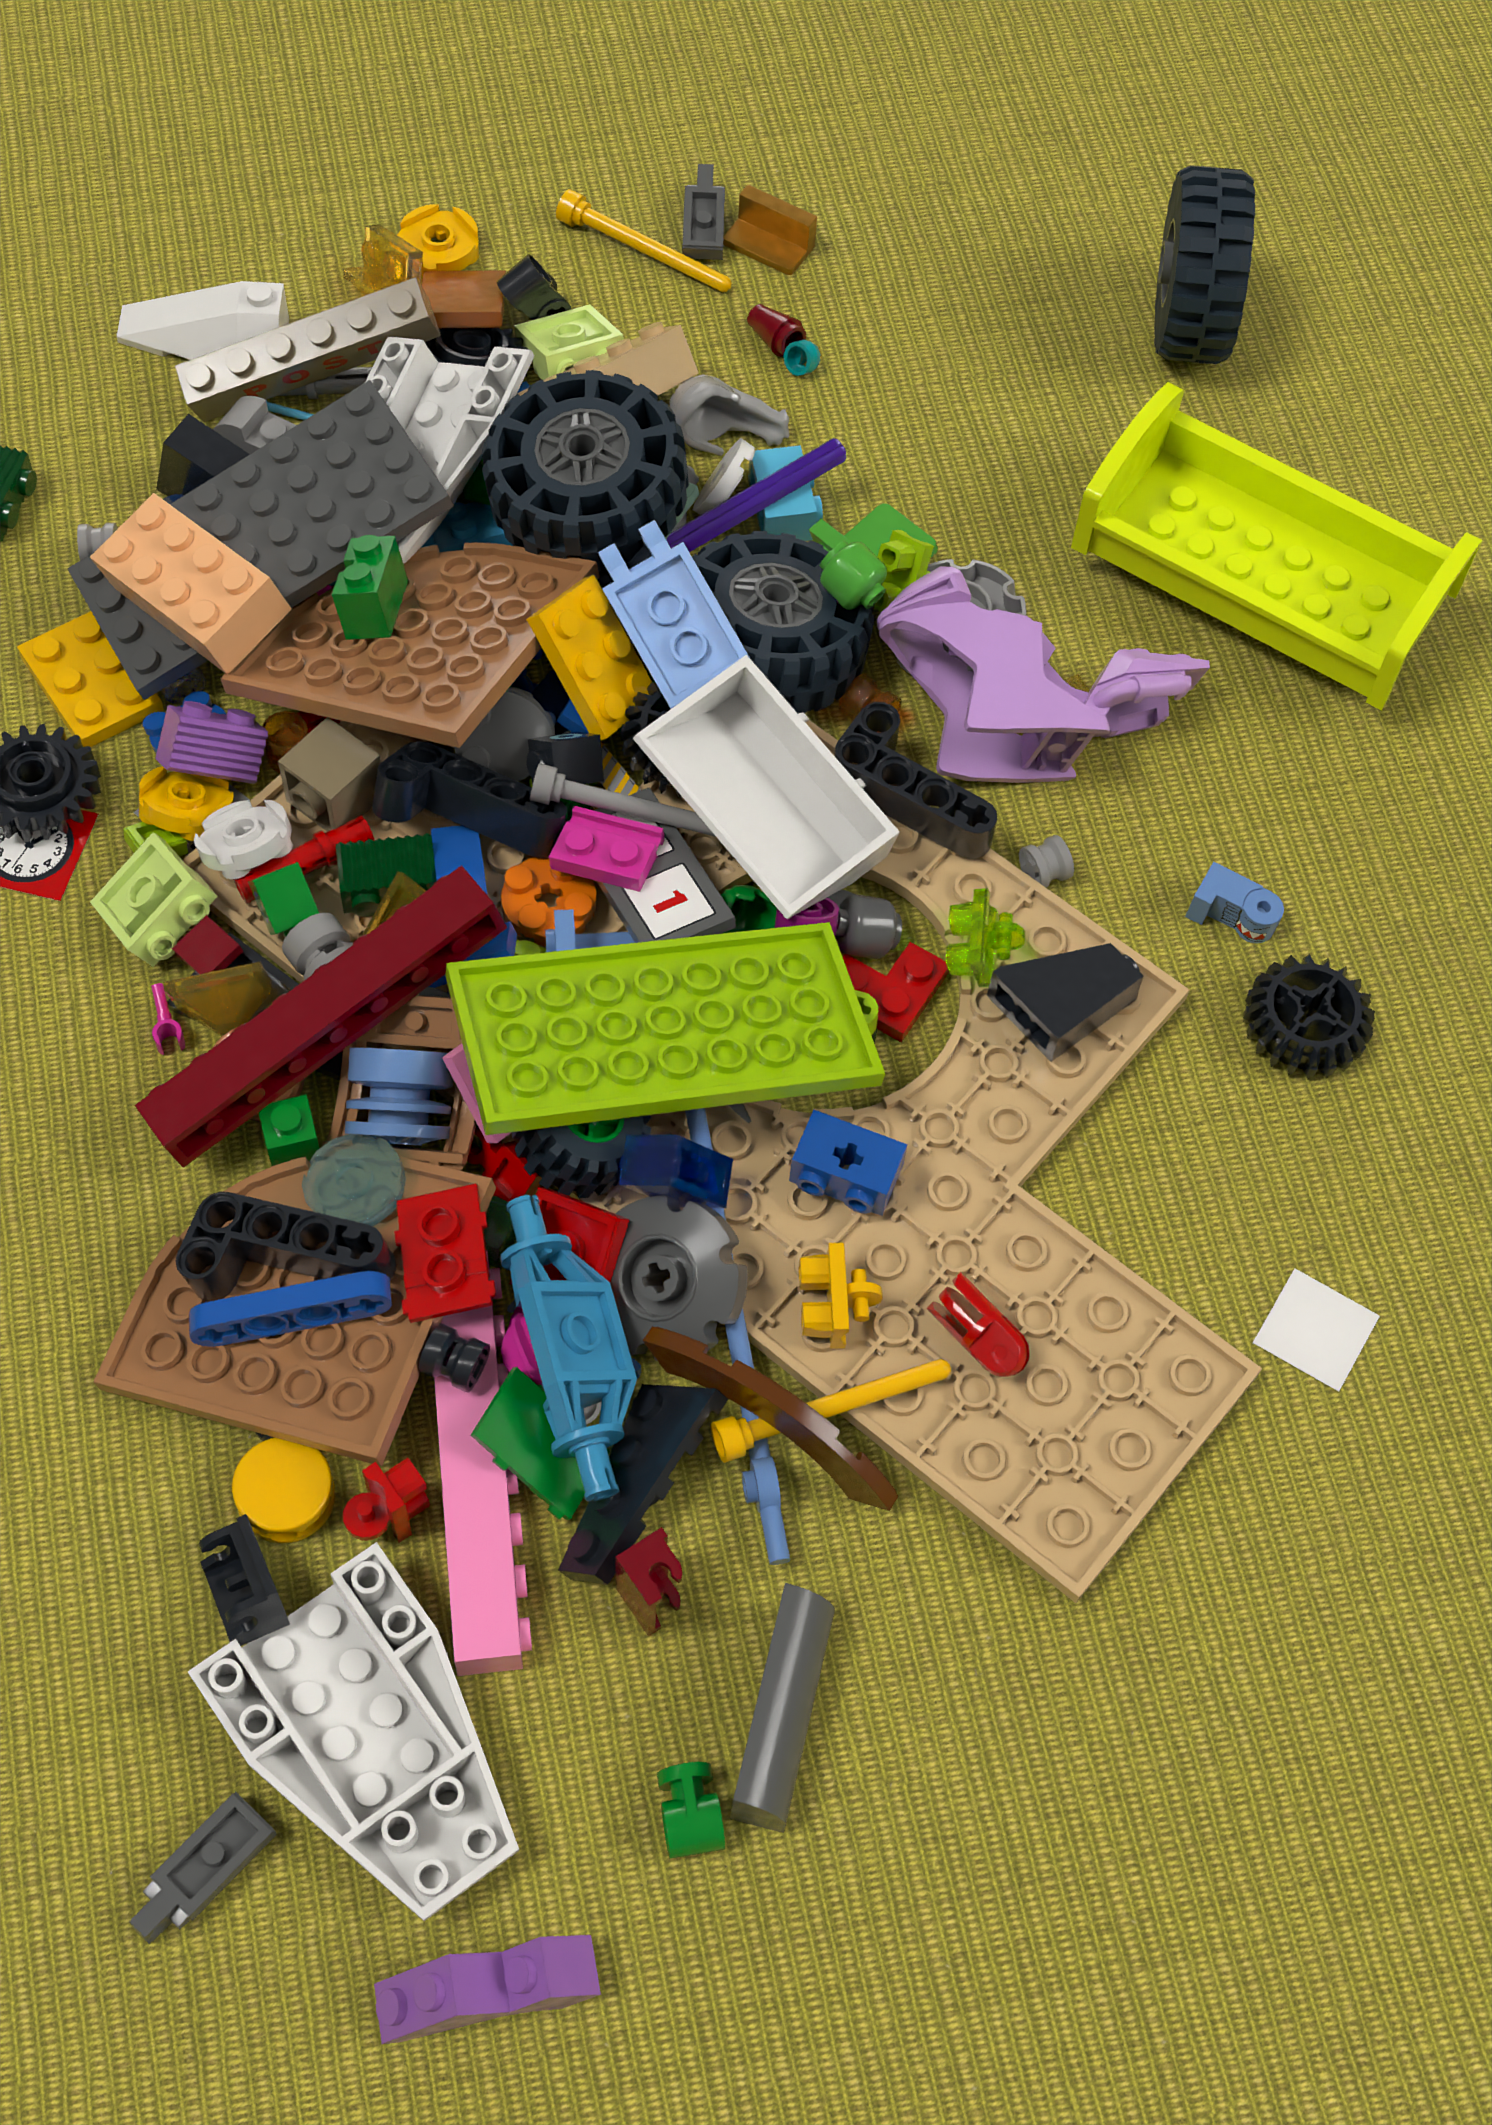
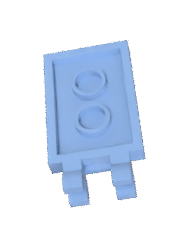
[598,520,750,709]

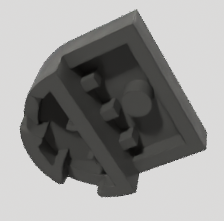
[455,687,555,781]

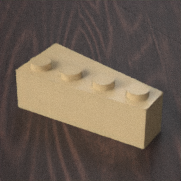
[516,322,699,396]

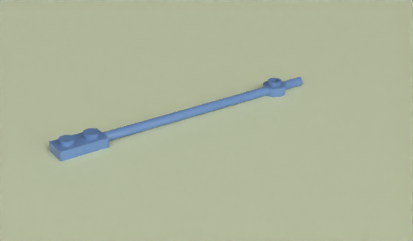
[685,1108,790,1565]

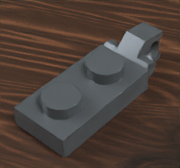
[682,164,725,260]
[129,1792,277,1944]

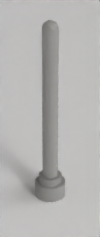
[530,763,716,837]

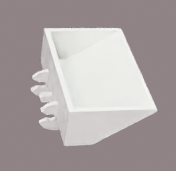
[633,655,900,919]

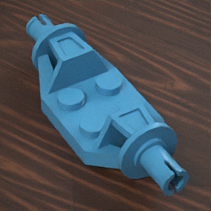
[500,1195,637,1501]

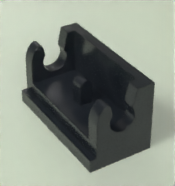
[199,1514,290,1646]

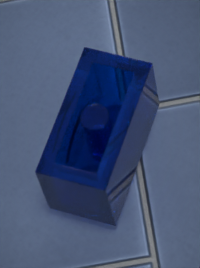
[619,1134,733,1209]

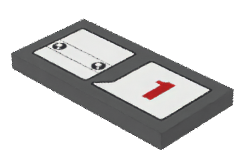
[565,787,736,943]

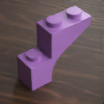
[374,1935,601,2044]

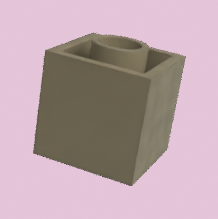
[278,717,381,832]

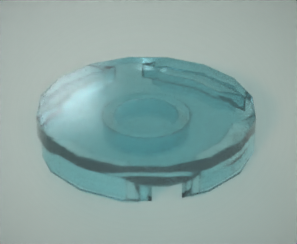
[302,1133,406,1226]

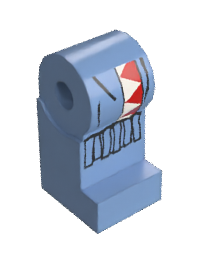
[1185,861,1284,943]

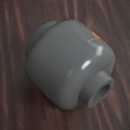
[835,894,902,959]

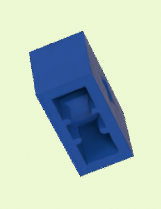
[789,1109,908,1216]

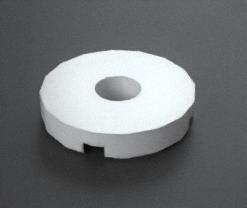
[693,438,755,515]

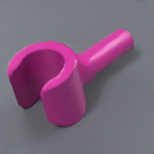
[151,983,185,1055]

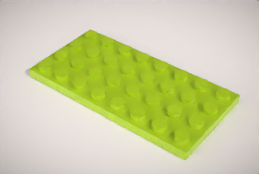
[445,922,885,1135]

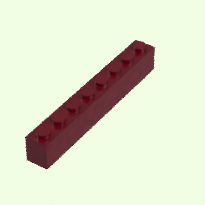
[134,865,507,1168]

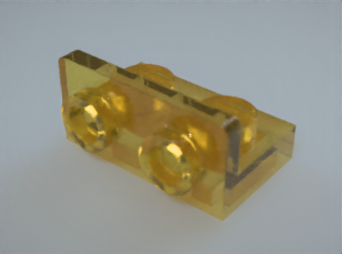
[343,224,423,294]

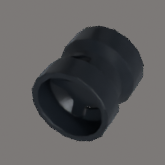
[418,1323,490,1392]

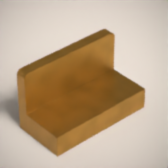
[723,184,817,275]

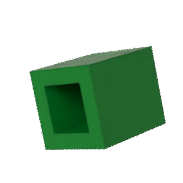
[248,862,319,937]
[259,1094,322,1166]

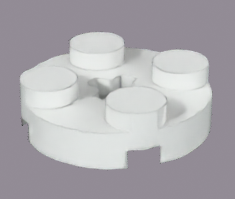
[194,799,293,879]

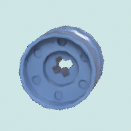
[345,1048,453,1145]

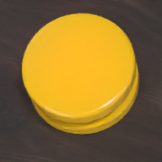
[232,1438,336,1543]

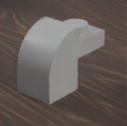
[213,396,296,454]

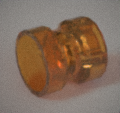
[838,673,902,718]
[262,711,309,774]

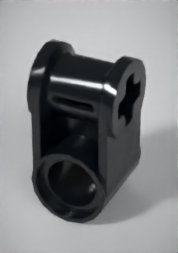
[497,254,572,320]

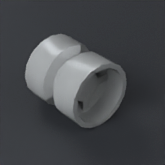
[282,913,353,980]

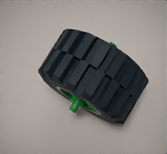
[512,1115,651,1198]

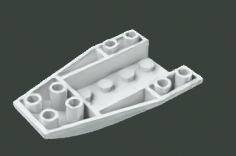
[365,337,535,564]
[188,1542,519,1921]

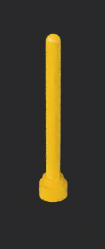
[556,189,732,292]
[711,1359,951,1463]

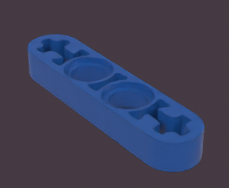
[189,1271,392,1347]

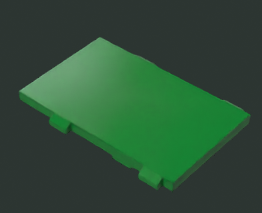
[470,1367,610,1520]

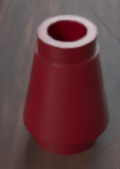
[747,304,806,357]

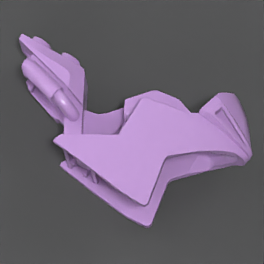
[877,566,1210,783]

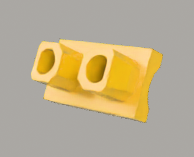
[798,1243,883,1349]

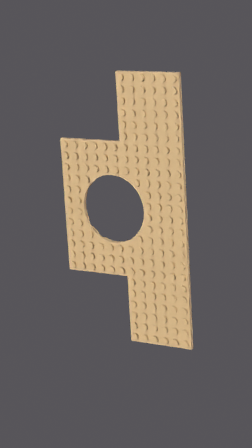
[182,720,1262,1603]

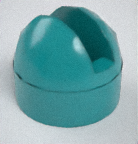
[784,340,821,376]

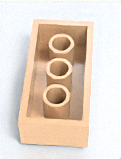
[90,493,292,675]

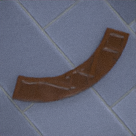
[642,1326,898,1511]

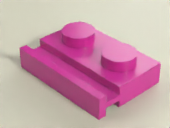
[549,806,665,892]

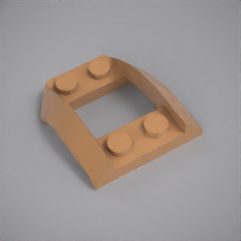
[322,995,476,1171]

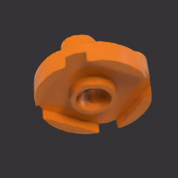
[501,857,597,946]

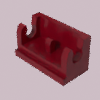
[616,1527,682,1637]

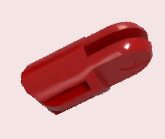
[927,1272,1030,1377]

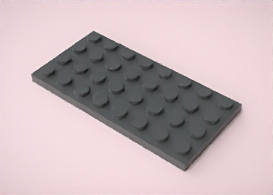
[67,380,454,700]

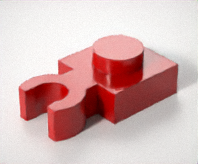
[467,1126,542,1207]

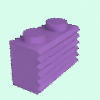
[155,701,268,784]

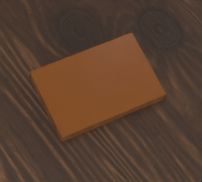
[421,270,506,328]

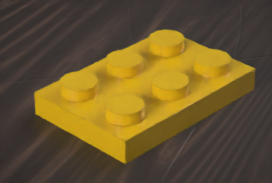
[526,575,652,740]
[17,611,164,747]

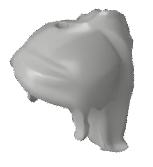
[670,374,789,456]

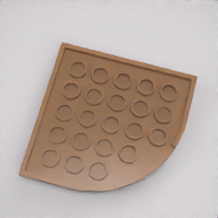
[221,542,600,748]
[93,1151,496,1466]

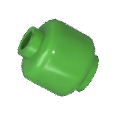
[819,541,887,610]

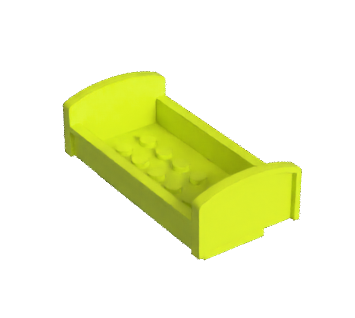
[1071,382,1483,711]

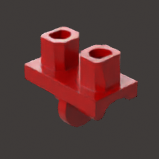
[343,1457,430,1543]

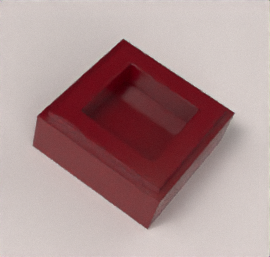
[172,915,243,985]

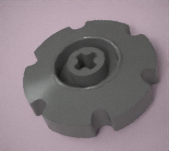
[610,1195,748,1361]

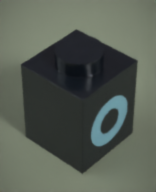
[526,732,604,786]

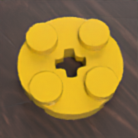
[397,204,479,277]
[138,766,234,841]

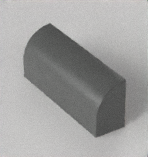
[730,1583,835,1833]

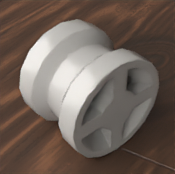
[77,522,118,560]
[1019,835,1074,887]

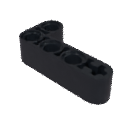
[834,702,997,859]
[372,741,567,858]
[175,1192,397,1301]

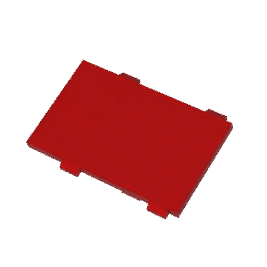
[394,1183,496,1323]

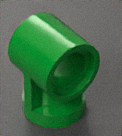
[657,1762,725,1859]

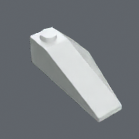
[117,281,289,361]

